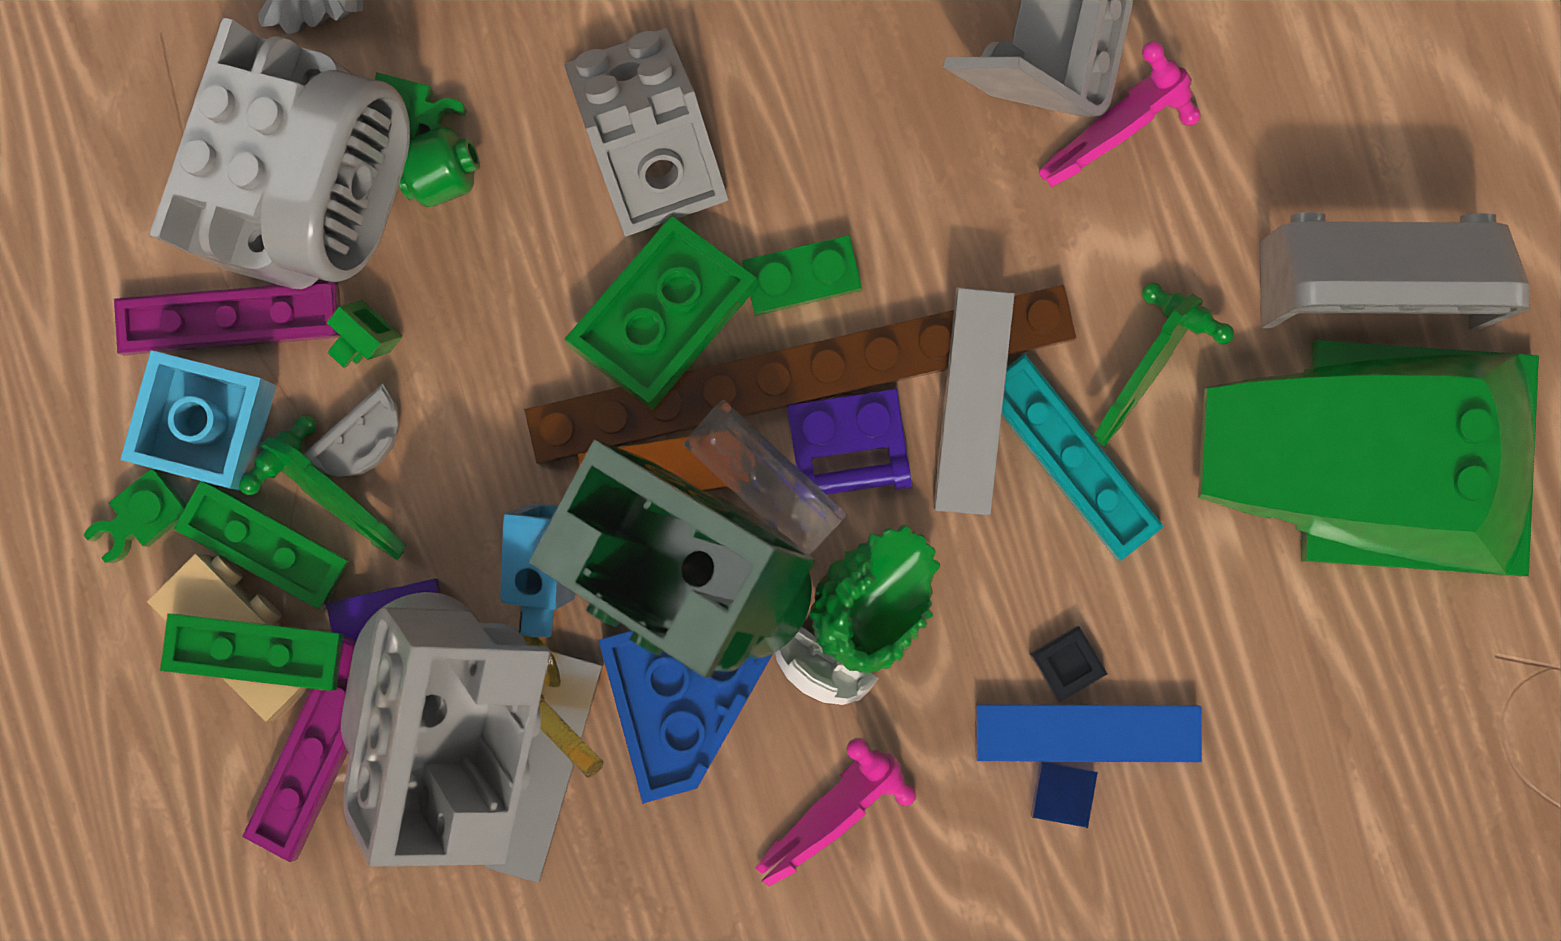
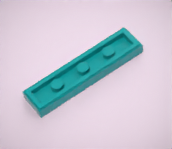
[1001,354,1164,562]

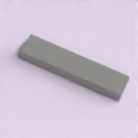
[933,287,1015,515]
[484,650,604,883]

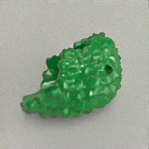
[809,525,940,674]

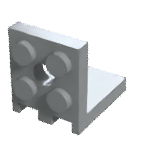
[564,28,729,237]

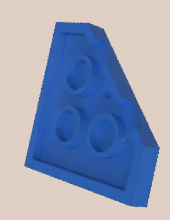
[599,631,773,804]

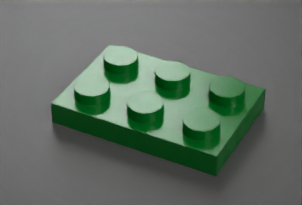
[564,216,759,410]

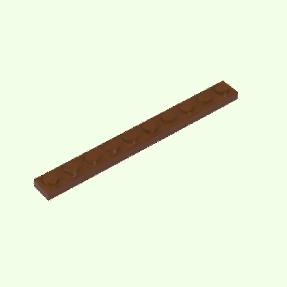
[524,285,1077,464]

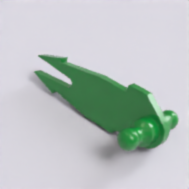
[1094,282,1234,447]
[239,415,406,560]

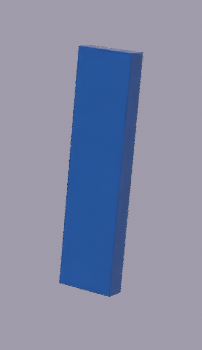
[976,704,1202,762]

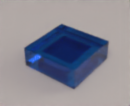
[1030,762,1098,828]

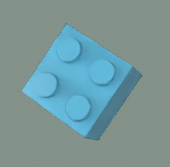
[120,350,277,491]

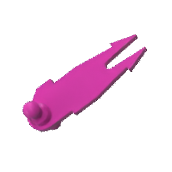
[1038,41,1201,187]
[755,738,916,887]

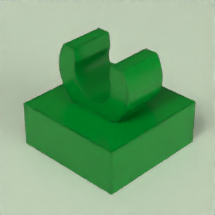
[327,300,403,368]

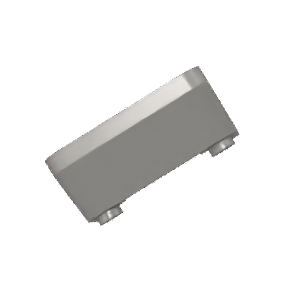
[943,0,1134,116]
[1260,212,1530,330]

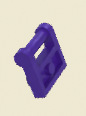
[787,389,912,504]

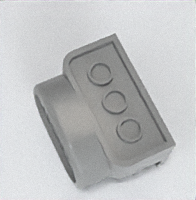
[149,17,410,289]
[341,592,550,867]

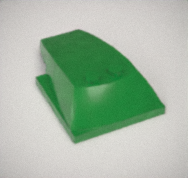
[1198,340,1539,577]

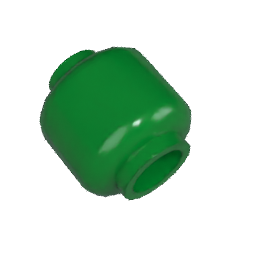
[399,127,480,207]

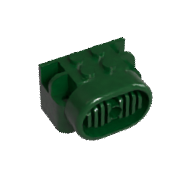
[529,439,815,679]

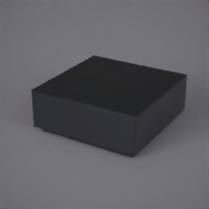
[1029,626,1108,702]

